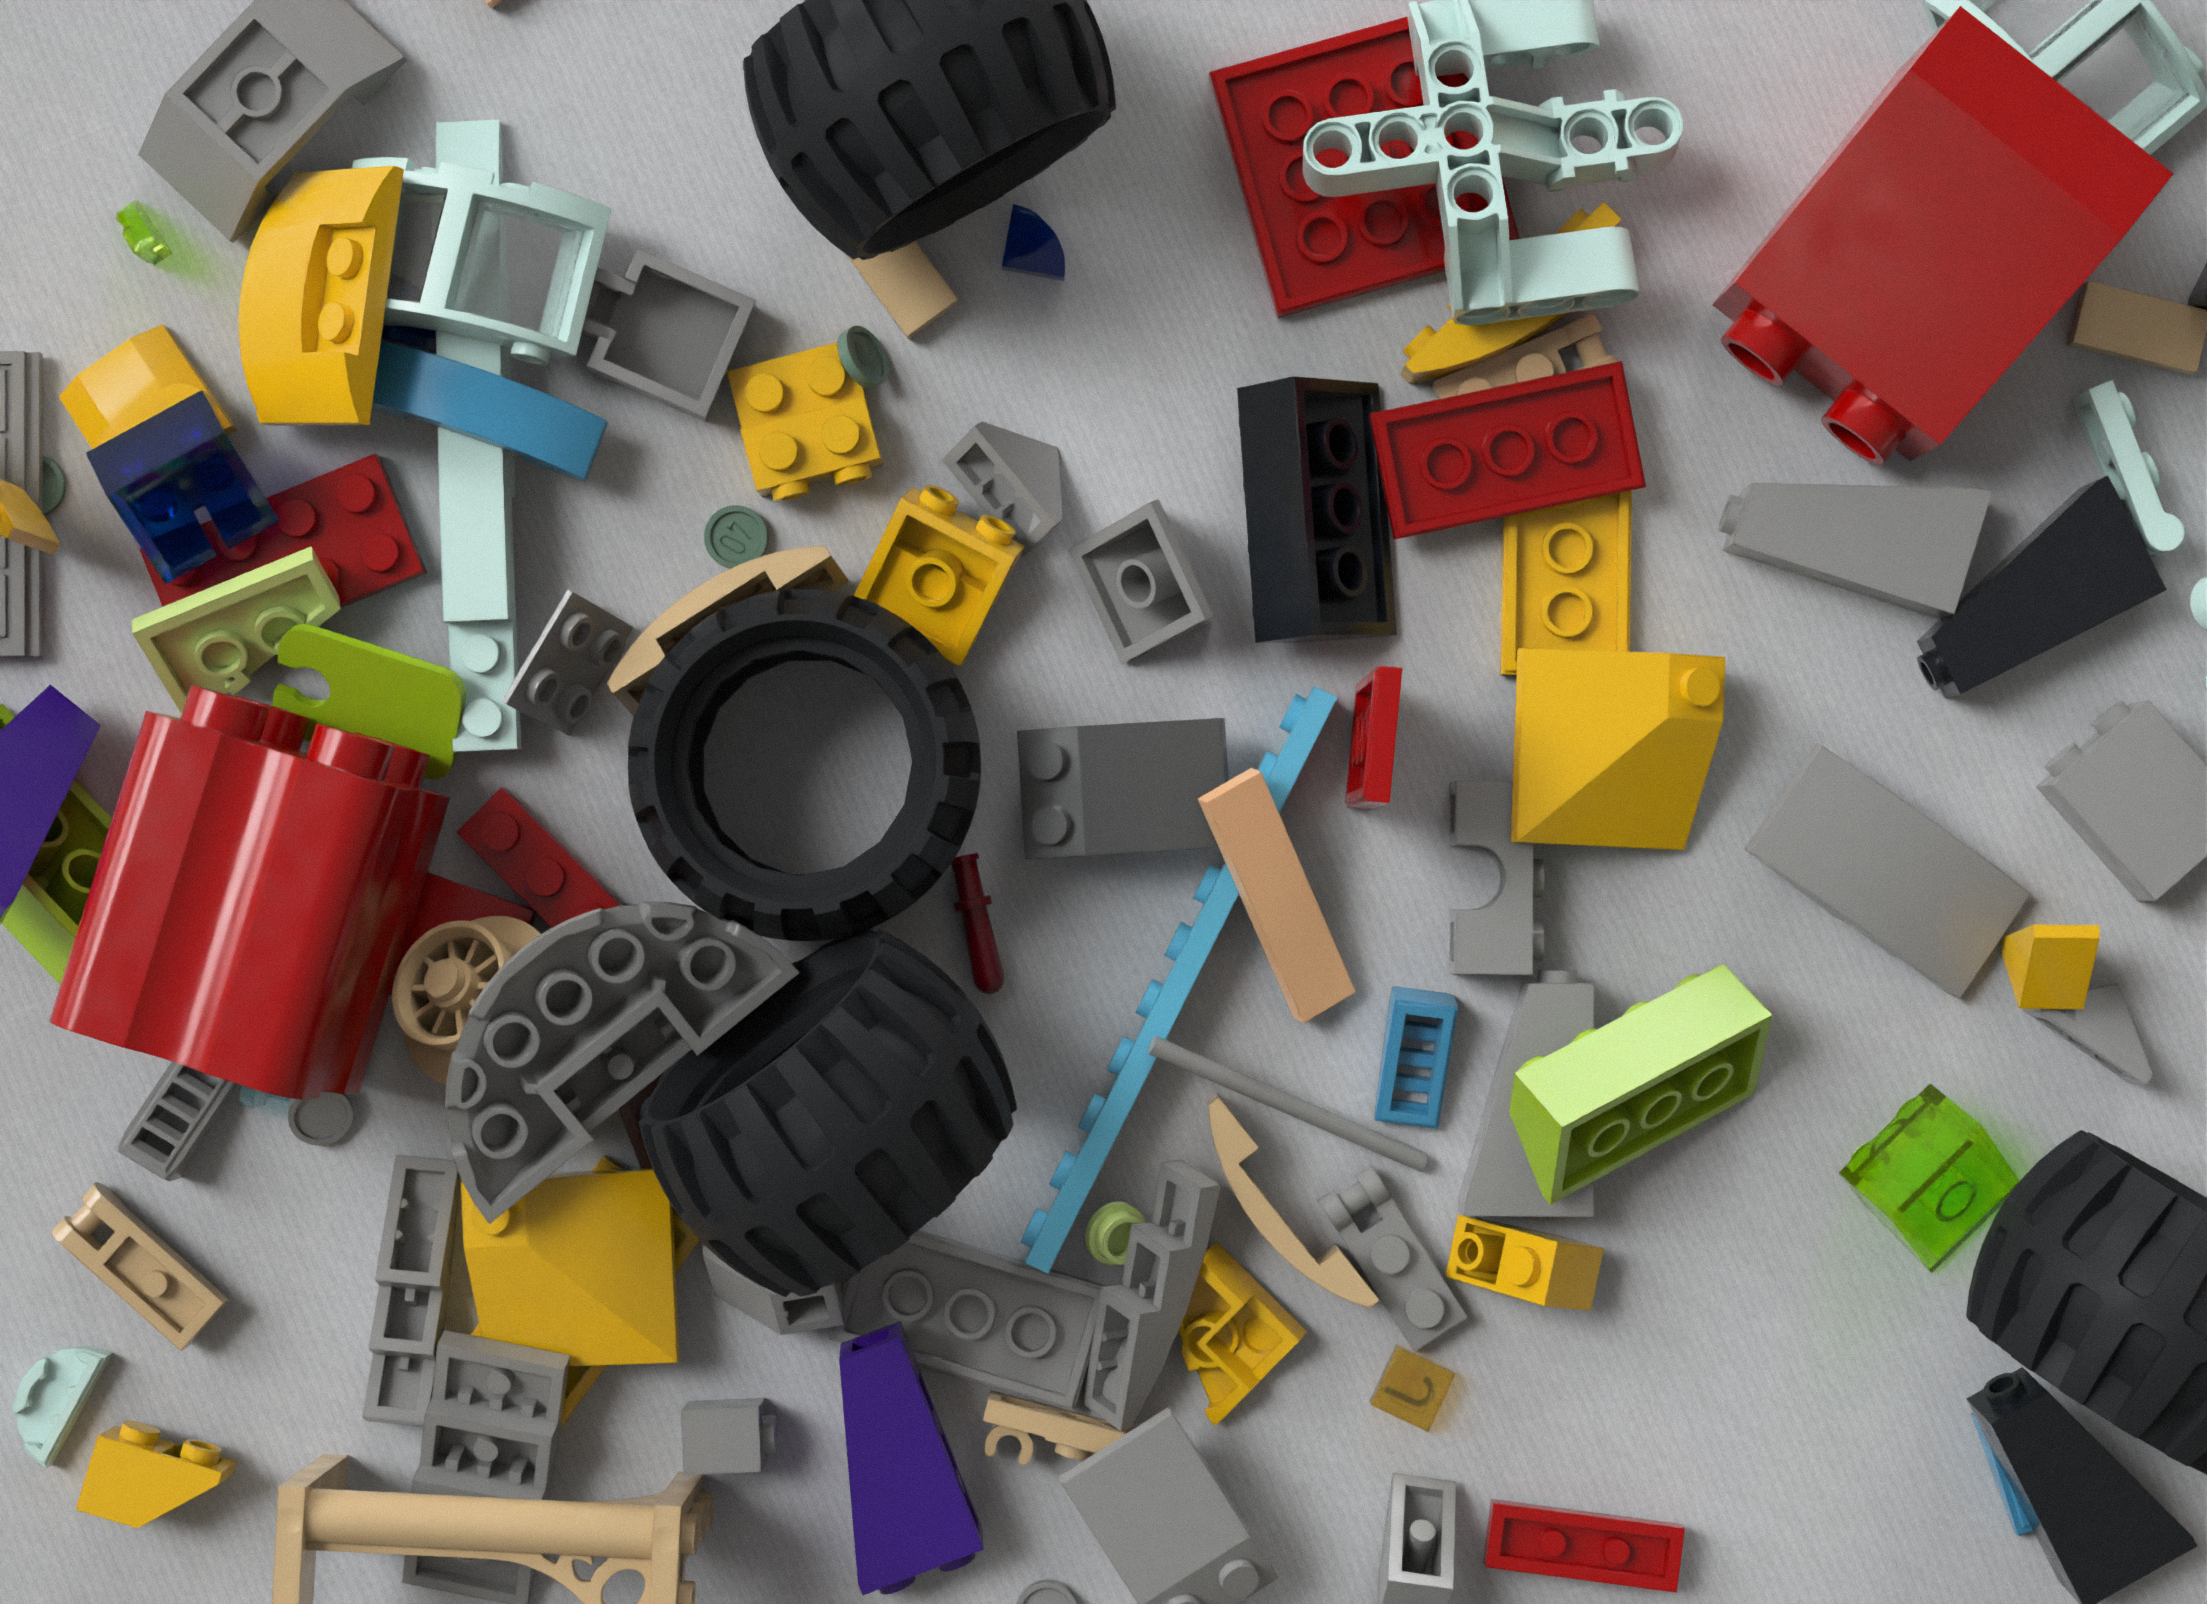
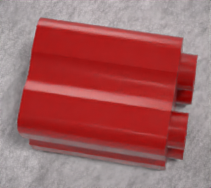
[49,685,451,1100]

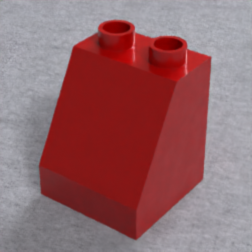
[1712,6,2174,465]

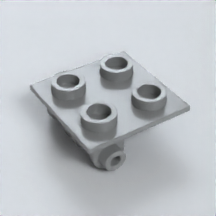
[501,589,633,736]

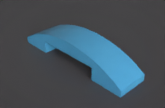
[372,341,608,482]

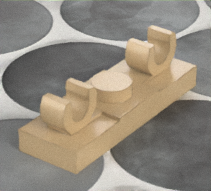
[983,1390,1136,1466]

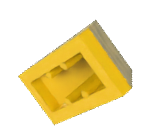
[2000,924,2100,1010]

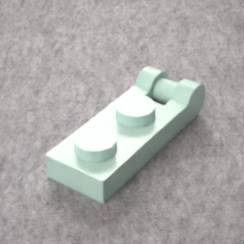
[2071,380,2185,557]

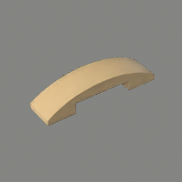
[607,546,849,716]
[1207,1094,1380,1308]

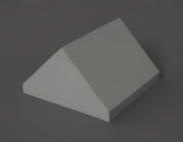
[1068,499,1213,664]

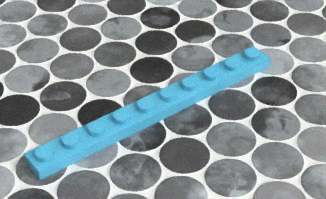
[1020,686,1338,1274]

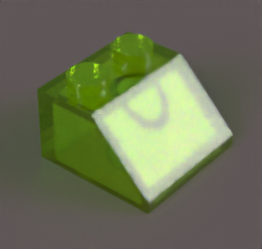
[1839,1083,2020,1273]

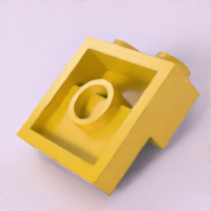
[726,342,883,503]
[854,485,1025,667]

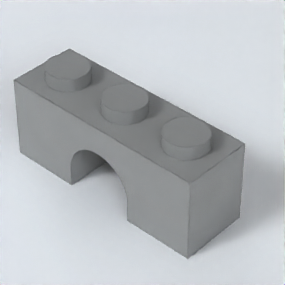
[1449,781,1545,975]

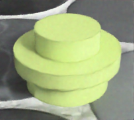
[1085,1202,1145,1265]

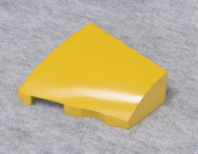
[1178,1242,1308,1426]

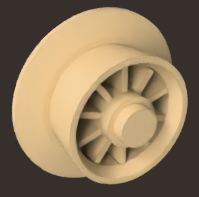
[392,916,541,1086]

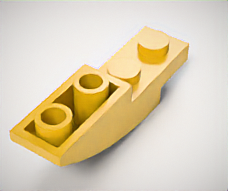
[1400,202,1622,384]

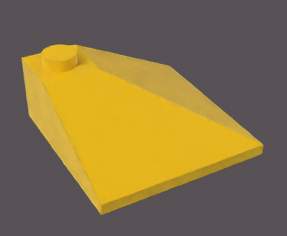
[1511,648,1726,850]
[461,1168,680,1366]

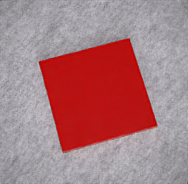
[1209,17,1520,318]

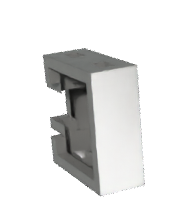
[581,248,756,421]

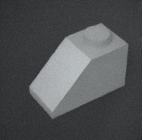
[1377,1473,1456,1604]

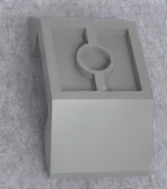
[138,0,407,243]

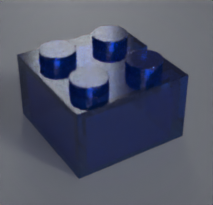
[86,390,280,584]

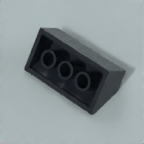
[1237,376,1397,643]

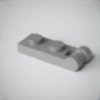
[1318,1166,1468,1352]

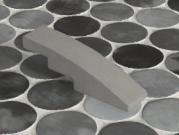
[363,1155,460,1427]
[1082,1160,1221,1431]

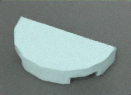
[13,1345,113,1469]

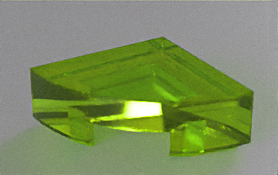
[115,200,173,265]

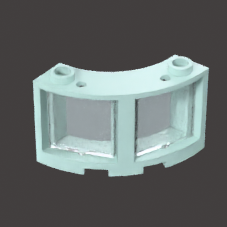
[1920,0,2207,155]
[352,157,612,366]

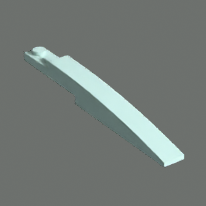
[435,120,522,753]

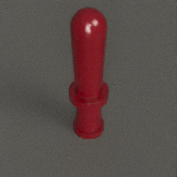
[950,852,1005,994]

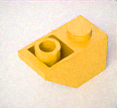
[1445,1214,1604,1311]
[76,1421,238,1528]

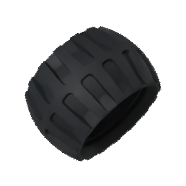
[743,0,1116,260]
[628,589,981,941]
[639,928,1017,1297]
[1966,1130,2207,1475]

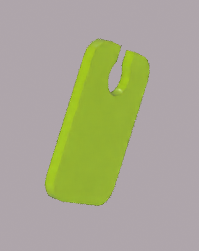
[272,623,466,780]

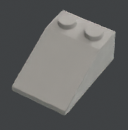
[1058,1407,1278,1604]

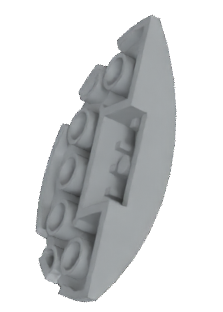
[445,901,800,1224]

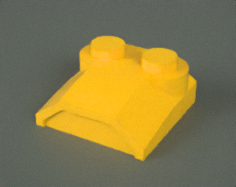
[59,324,237,501]

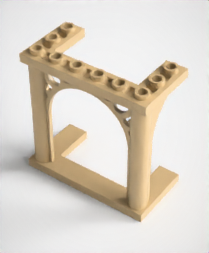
[272,1454,714,1604]

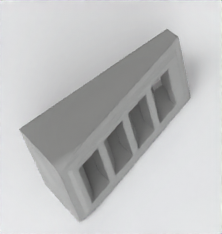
[115,1062,237,1181]

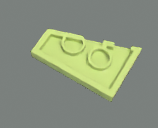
[132,546,341,714]

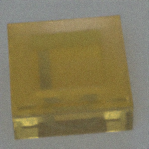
[1369,1344,1455,1432]

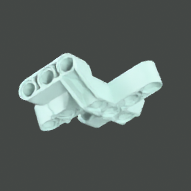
[1302,0,1683,326]

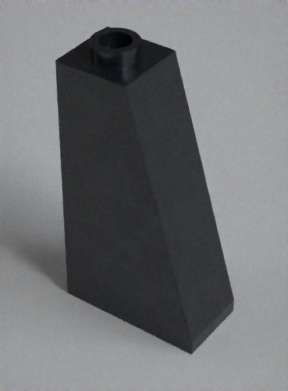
[1916,476,2167,698]
[1966,1367,2197,1604]

